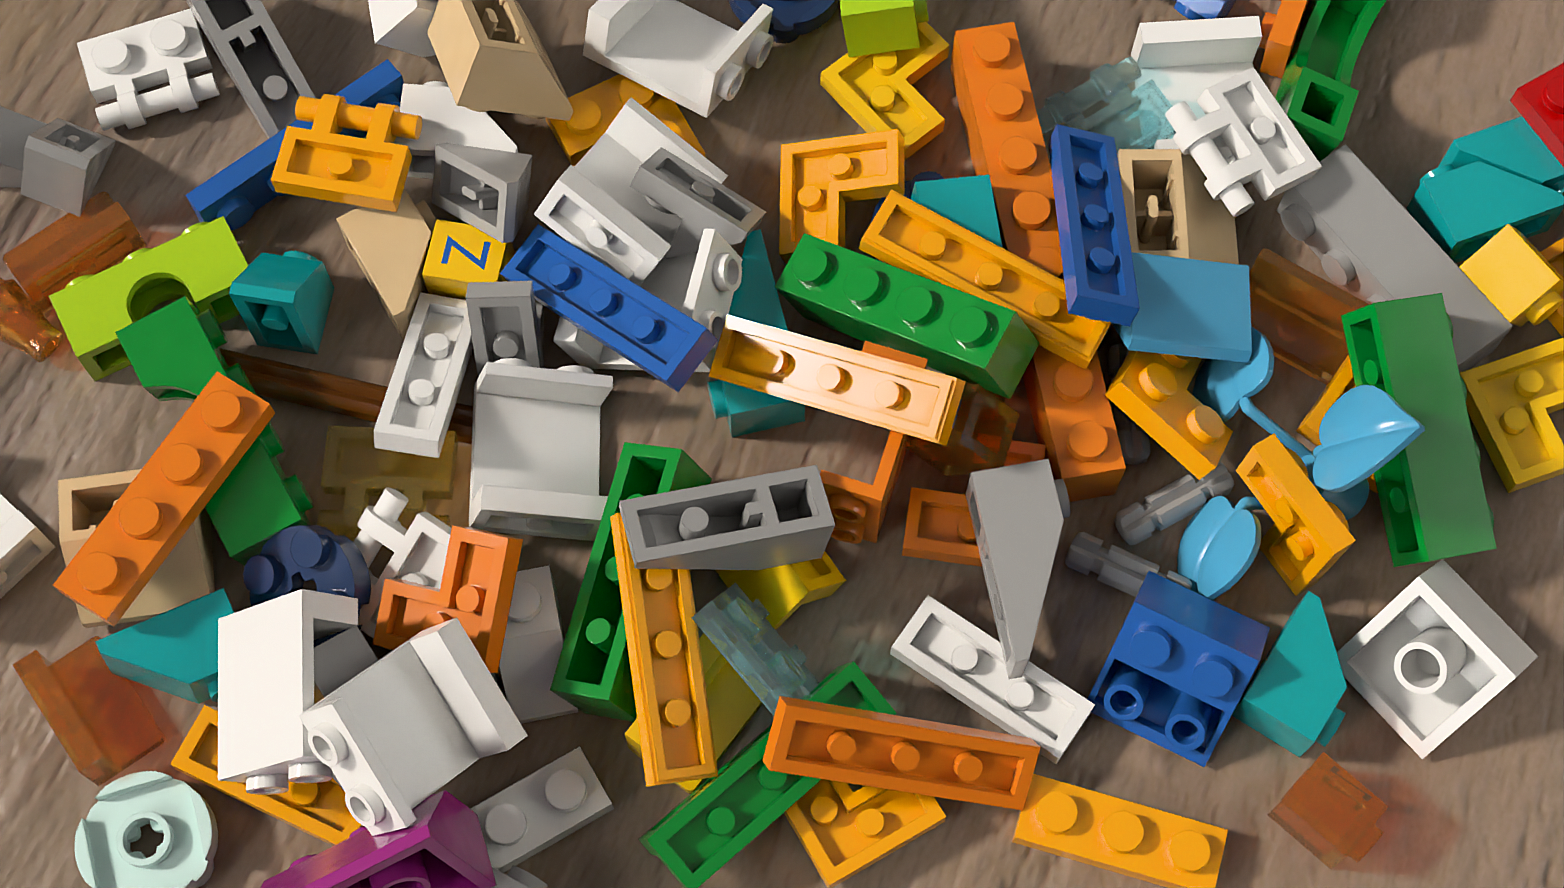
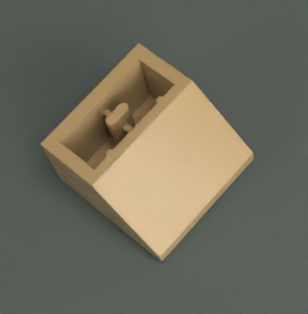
[427,0,573,121]
[1117,149,1239,265]
[58,469,215,628]

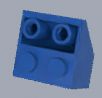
[1087,571,1270,767]

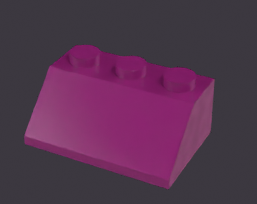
[260,790,497,888]

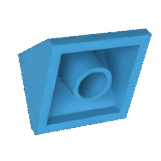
[1111,252,1252,363]

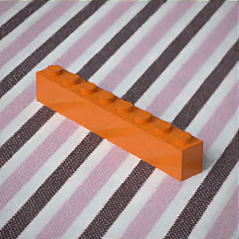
[950,22,1126,502]

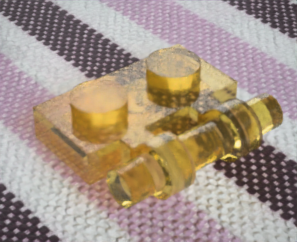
[317,426,459,542]

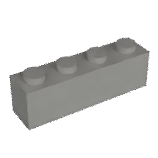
[1276,144,1512,373]

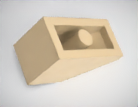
[336,188,436,341]

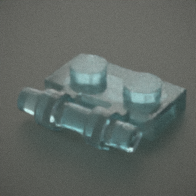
[1037,56,1176,154]
[691,583,820,716]

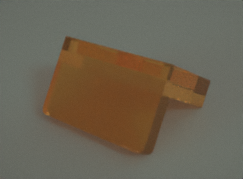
[3,191,147,314]
[1249,248,1370,385]
[13,636,165,787]

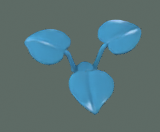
[1177,327,1425,600]

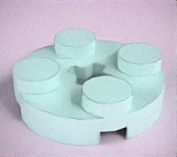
[75,771,218,888]

